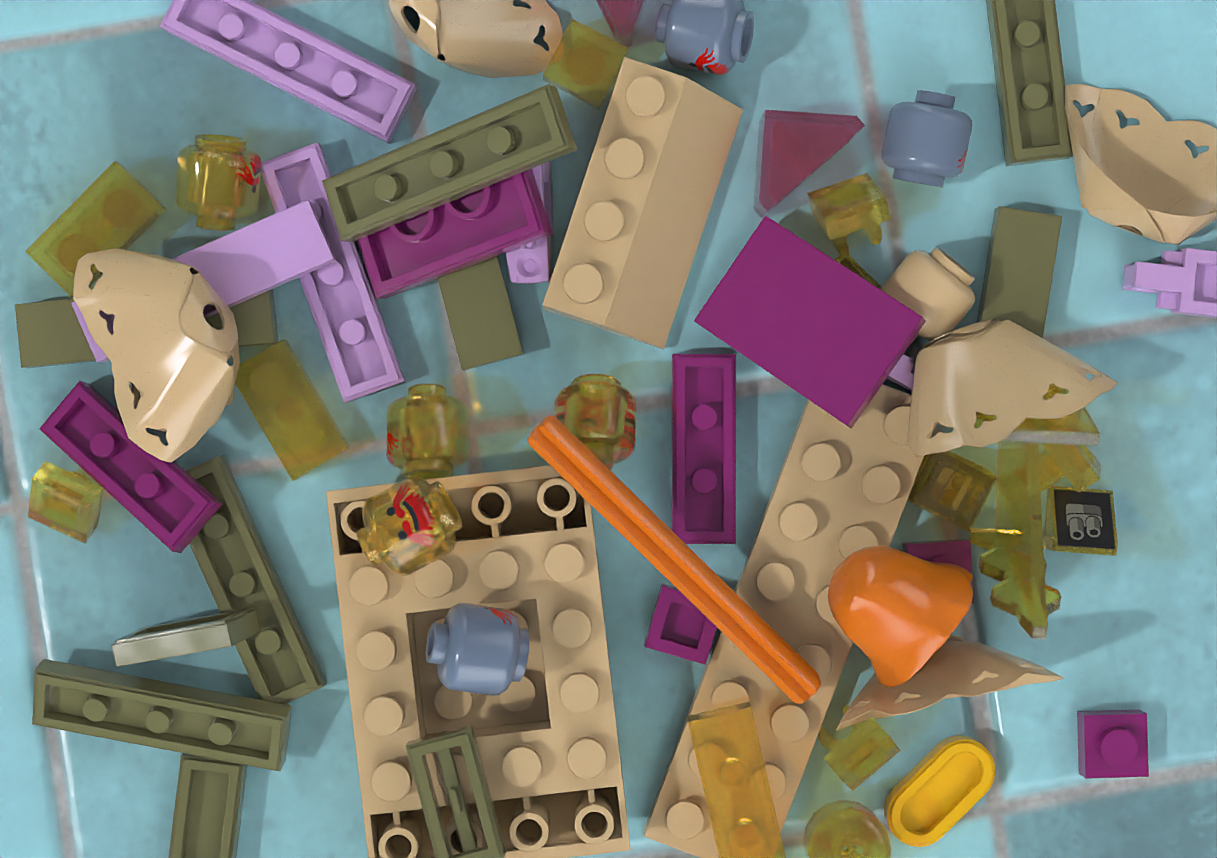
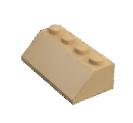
[542,57,743,349]

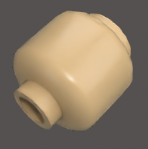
[880,247,975,344]

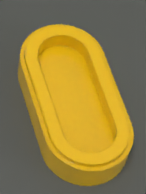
[884,735,995,847]

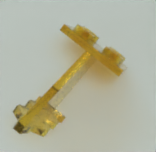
[968,383,1100,639]

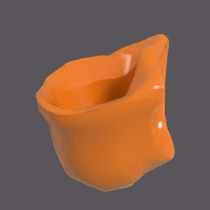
[827,545,973,687]

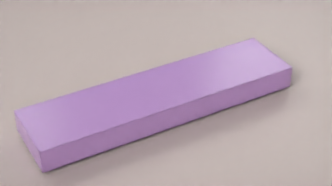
[160,0,418,144]
[261,142,406,403]
[71,200,337,363]

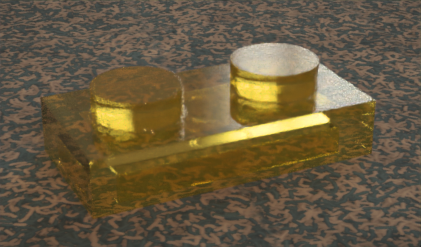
[25,161,167,297]
[235,339,351,481]

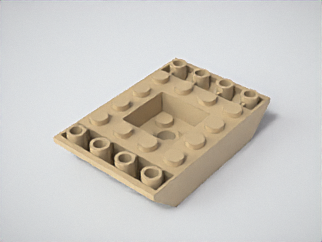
[326,465,631,858]

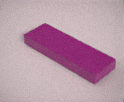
[672,354,736,544]
[39,381,222,553]

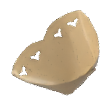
[389,0,565,78]
[1065,84,1217,245]
[73,248,240,462]
[907,318,1118,457]
[836,635,1064,731]

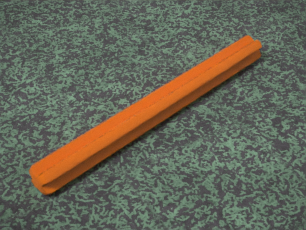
[527,415,821,704]

